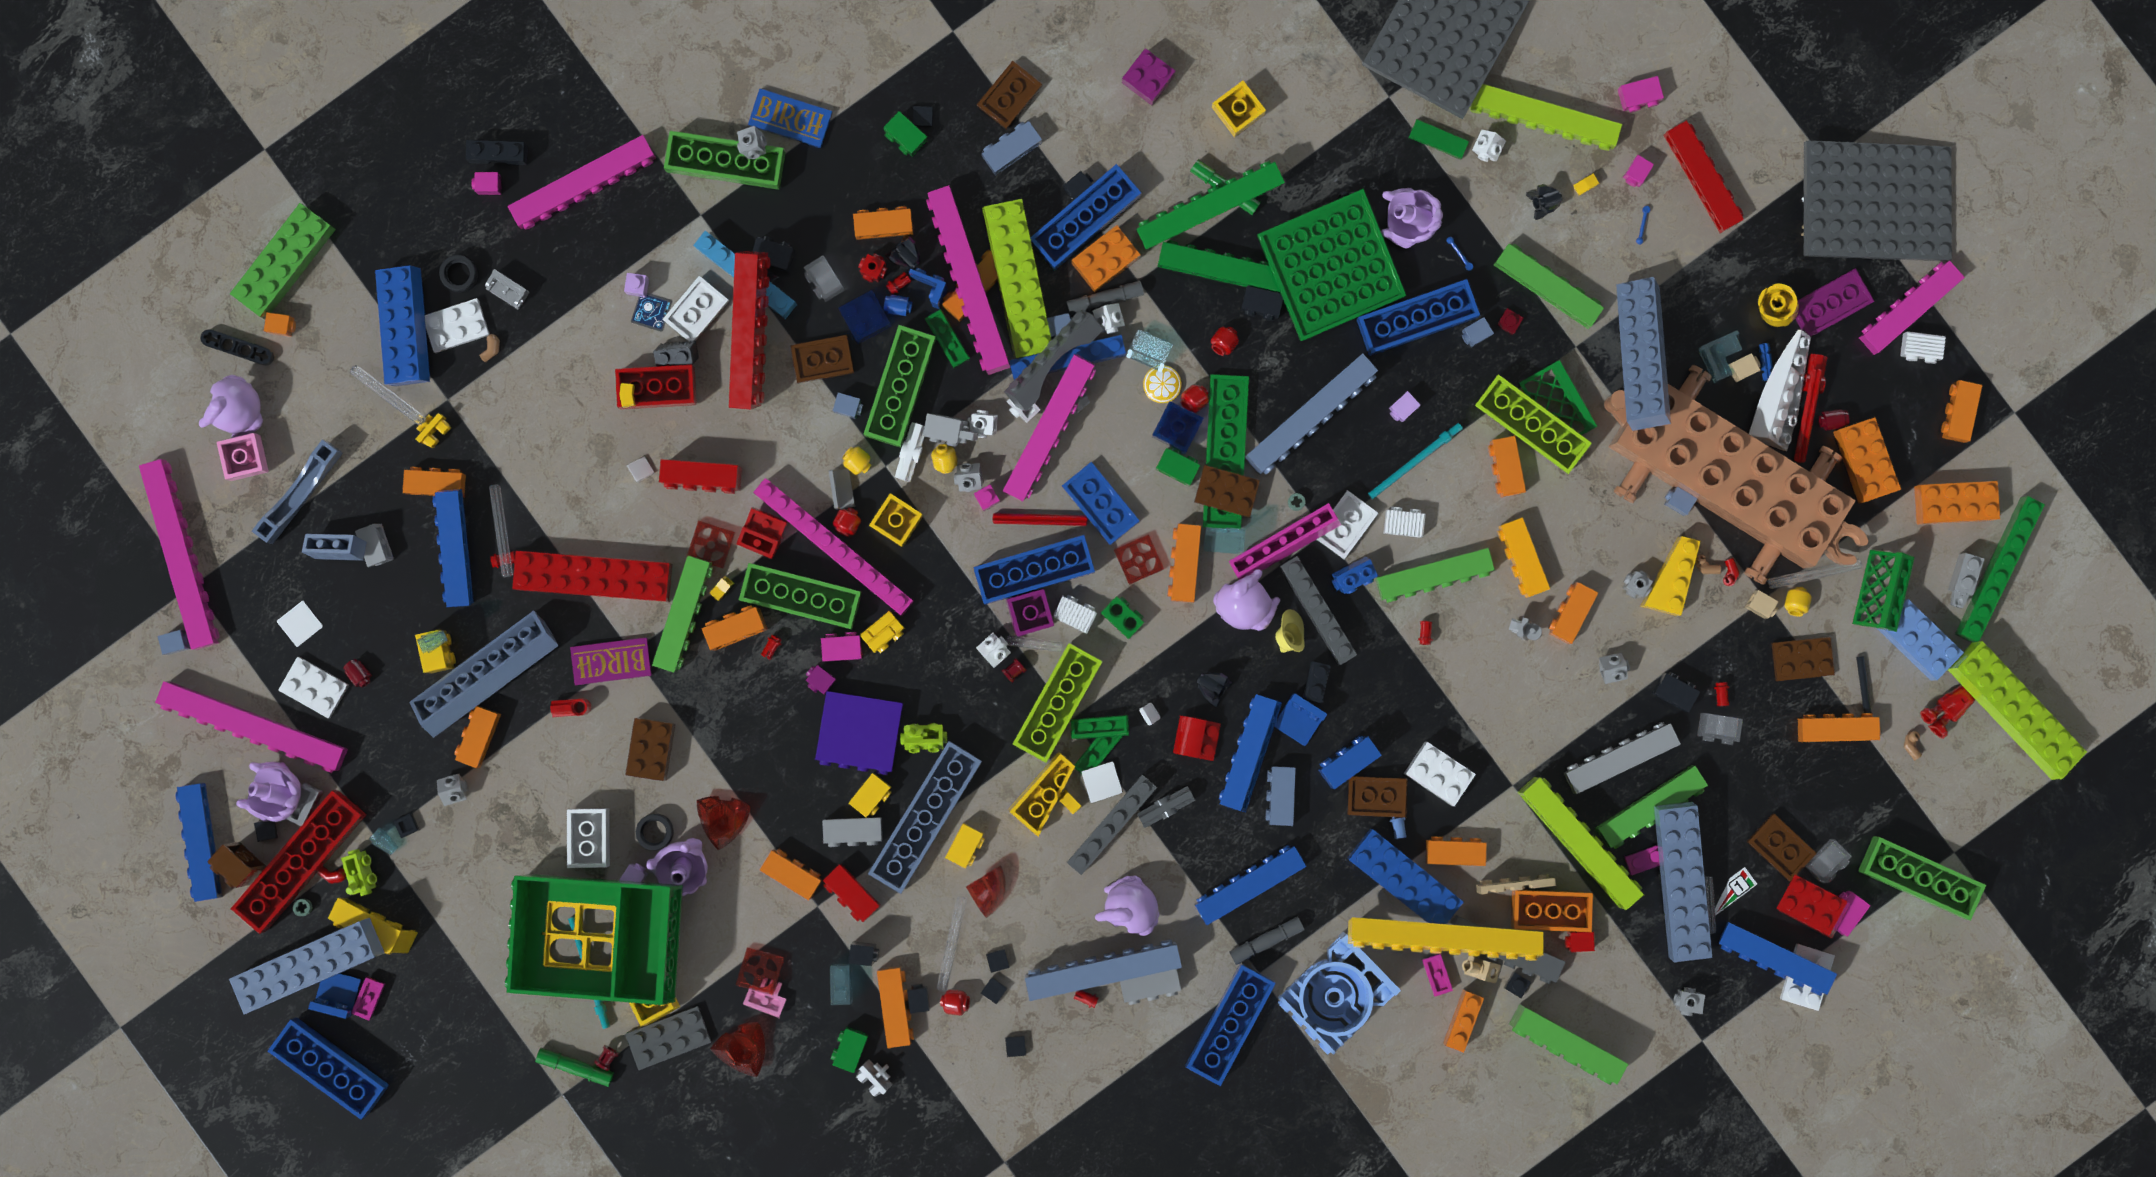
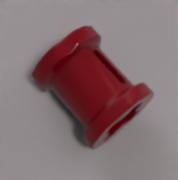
[1001,658,1027,683]
[594,1045,619,1071]

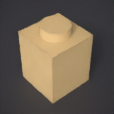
[1727,353,1760,382]
[1745,590,1778,619]

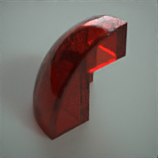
[696,796,751,850]
[966,865,1006,918]
[710,1022,765,1077]

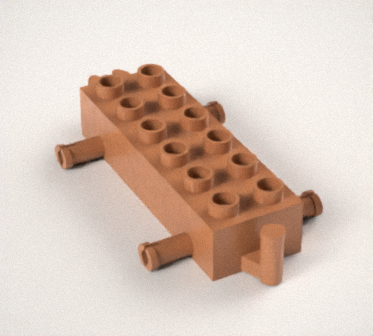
[1604,365,1868,585]

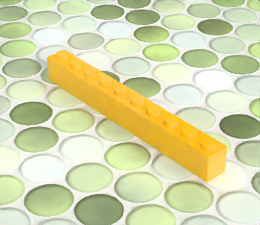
[1348,917,1543,961]

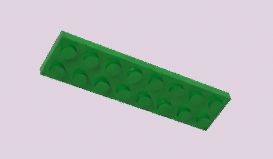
[1202,375,1249,530]

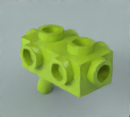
[900,723,947,753]
[341,849,377,896]

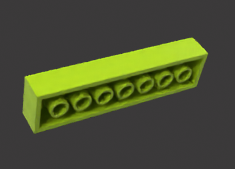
[982,199,1051,359]
[1948,641,2087,780]
[1517,777,1644,910]

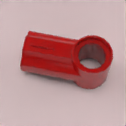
[1802,354,1827,394]
[550,698,592,718]

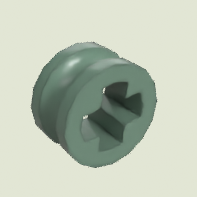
[1288,493,1305,511]
[293,899,313,916]

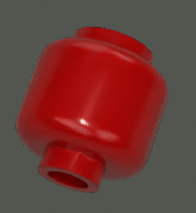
[1211,327,1239,356]
[1180,384,1209,413]
[833,507,861,537]
[940,989,970,1016]

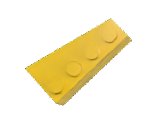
[1640,536,1700,616]
[1008,752,1075,837]
[328,898,418,955]

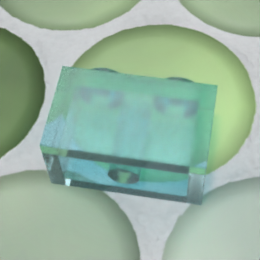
[1126,330,1173,372]
[830,964,852,1005]

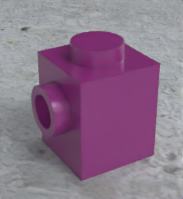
[806,665,837,695]

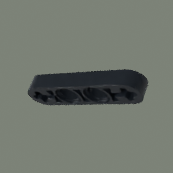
[200,329,274,366]

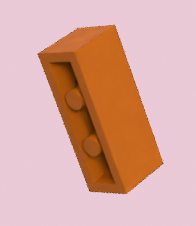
[853,206,913,240]
[1941,380,1982,443]
[1488,436,1526,498]
[403,467,466,497]
[1548,582,1598,644]
[455,706,501,768]
[1426,836,1487,866]
[760,849,822,901]
[1443,989,1484,1053]

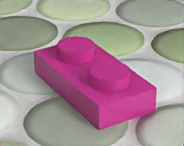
[1624,845,1660,875]
[1421,953,1453,997]
[351,977,385,1020]

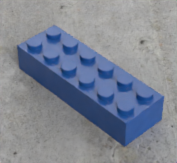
[1030,164,1141,271]
[375,265,430,386]
[1356,279,1480,356]
[973,535,1095,605]
[1347,828,1464,924]
[1186,963,1276,1086]
[268,1017,389,1120]

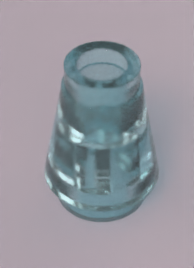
[417,630,448,654]
[369,827,398,855]

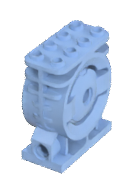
[1278,932,1401,1055]

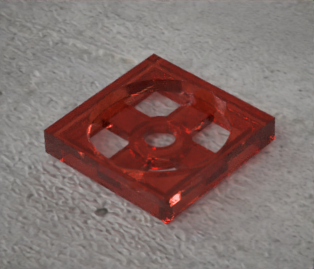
[686,520,735,569]
[1114,534,1164,585]
[736,947,784,995]

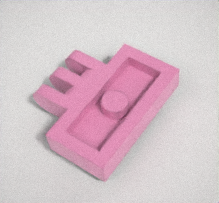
[743,977,786,1018]

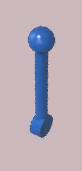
[1636,206,1650,245]
[1447,236,1473,271]

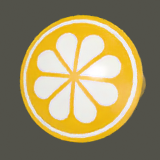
[1143,365,1181,403]

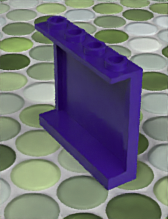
[815,691,904,775]

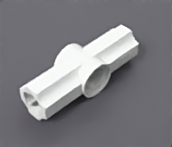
[895,422,925,482]

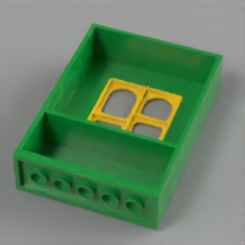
[505,874,683,1005]

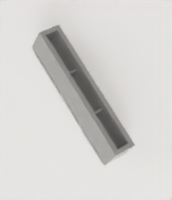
[1564,722,1680,794]

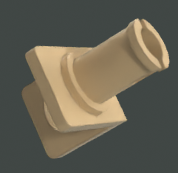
[1462,956,1501,983]

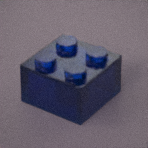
[838,290,892,344]
[1152,401,1204,454]

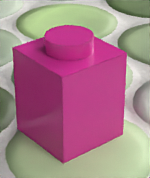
[1622,155,1654,187]
[472,172,501,195]
[974,484,1000,511]

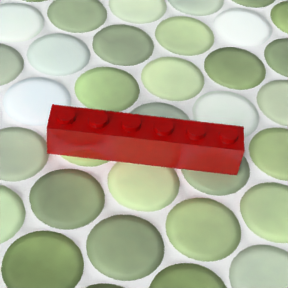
[1663,120,1744,234]

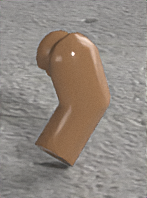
[479,334,500,362]
[1695,554,1721,574]
[1904,731,1922,761]

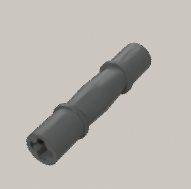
[1067,281,1144,316]
[1229,916,1304,965]

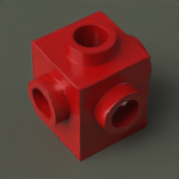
[858,253,888,283]

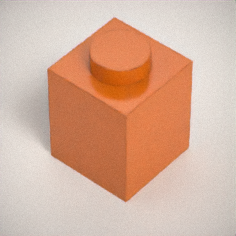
[264,312,296,337]

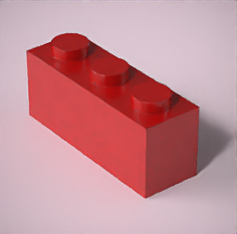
[823,864,881,922]

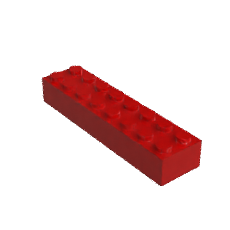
[729,251,770,410]
[512,551,673,602]
[230,790,367,934]

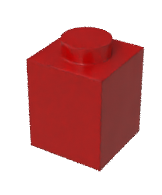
[1565,931,1595,952]

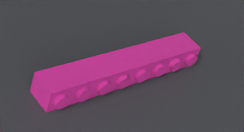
[508,135,656,230]
[1003,354,1097,502]

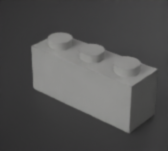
[823,817,883,847]
[1120,969,1181,1005]

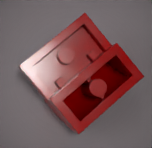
[736,507,788,559]
[1173,715,1221,761]

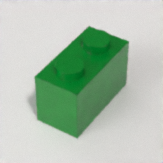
[884,111,928,157]
[1155,447,1200,487]
[831,1027,868,1073]

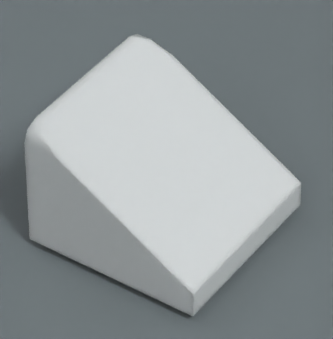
[627,456,655,483]
[1139,703,1160,726]

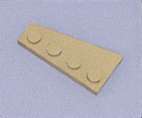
[1475,874,1556,894]

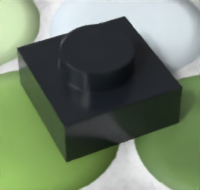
[1504,971,1531,998]

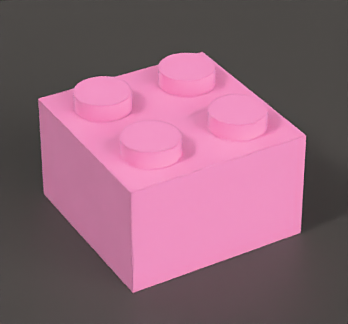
[217,433,269,481]

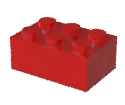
[1777,875,1850,938]

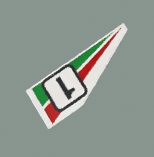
[1713,867,1757,916]

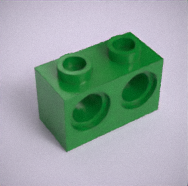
[1101,596,1145,640]

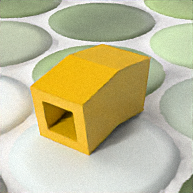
[1573,173,1600,196]
[620,383,636,408]
[710,576,735,601]
[1058,789,1081,814]

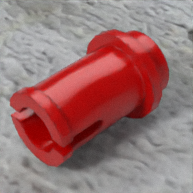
[886,272,911,295]
[490,551,515,569]
[1418,621,1433,645]
[761,634,782,660]
[1714,682,1729,706]
[1073,990,1099,1008]

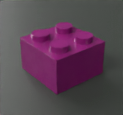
[1122,48,1176,106]
[1005,589,1054,637]

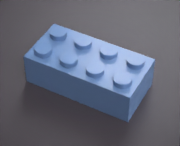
[1877,599,1964,681]

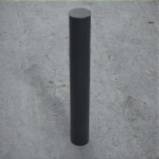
[1856,656,1872,713]

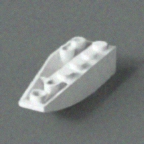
[1749,330,1811,451]

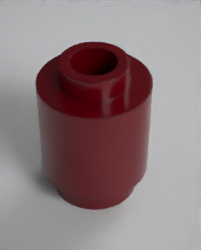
[1819,409,1849,431]
[343,658,372,688]

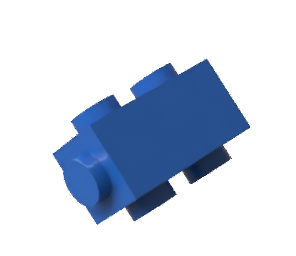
[1332,557,1378,594]

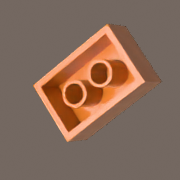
[1072,225,1140,293]
[701,605,768,651]

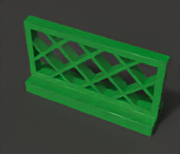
[1519,360,1597,435]
[1852,550,1915,632]

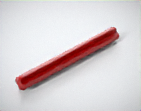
[1794,368,1823,463]
[992,513,1087,526]

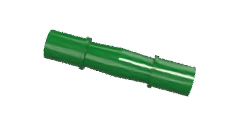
[1190,159,1260,215]
[535,1048,614,1087]

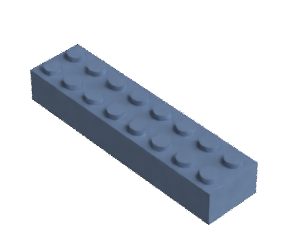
[1616,277,1671,431]
[1245,354,1378,475]
[409,611,558,738]
[868,741,982,894]
[1654,802,1712,962]
[229,918,385,1014]
[1025,939,1182,1001]

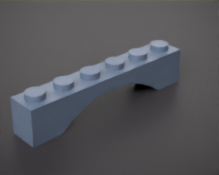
[252,440,343,544]

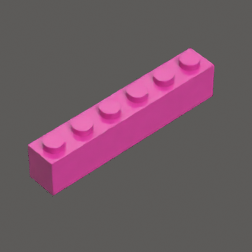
[1859,260,1965,355]
[1229,503,1341,580]

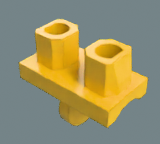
[416,413,451,448]

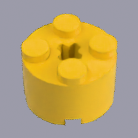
[1758,284,1799,327]

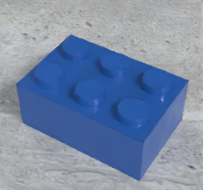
[1318,735,1382,789]

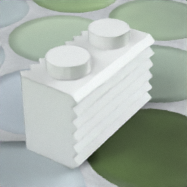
[1900,332,1946,364]
[1383,507,1426,538]
[1053,595,1097,634]

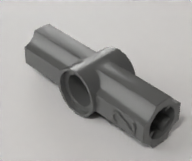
[1137,786,1195,828]

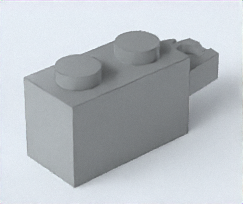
[923,413,979,447]
[1948,553,1984,608]

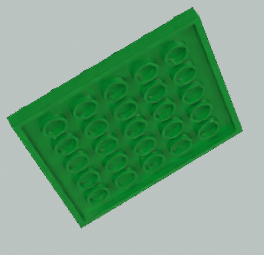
[1257,189,1406,341]

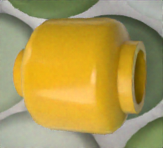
[931,444,958,474]
[842,446,871,475]
[1784,587,1812,617]

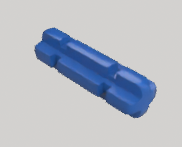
[1759,343,1773,381]

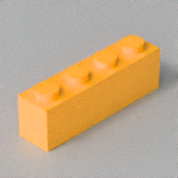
[1497,517,1550,598]

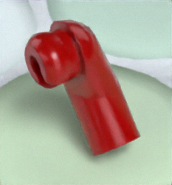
[1723,558,1740,586]
[317,866,346,884]

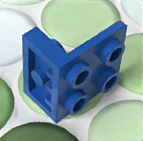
[909,268,948,310]
[1274,693,1327,746]
[308,973,361,1019]

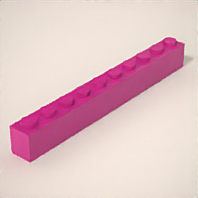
[926,186,1010,375]
[139,459,220,650]
[753,478,914,616]
[155,681,348,773]

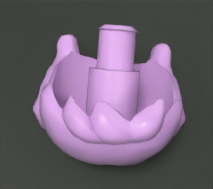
[1381,188,1443,248]
[199,375,263,438]
[1213,569,1280,631]
[236,762,301,822]
[646,838,708,896]
[1095,875,1159,936]

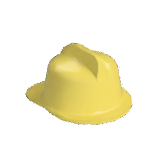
[1276,609,1305,653]

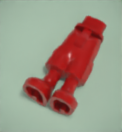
[1920,685,1975,739]

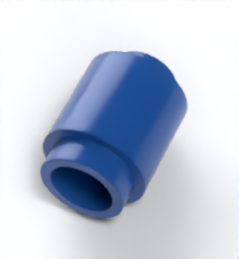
[884,295,912,316]

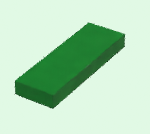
[1408,119,1469,160]
[925,309,970,368]
[1071,715,1129,740]
[1074,736,1123,774]

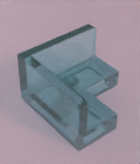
[1698,330,1742,383]
[1203,527,1245,554]

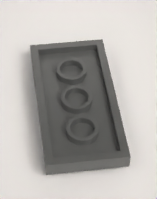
[625,1006,712,1070]

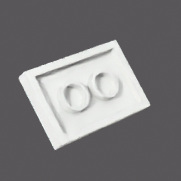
[662,276,729,342]
[425,298,490,353]
[1316,490,1378,559]
[279,657,349,718]
[1780,944,1835,1011]

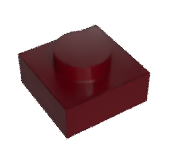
[1496,308,1523,335]

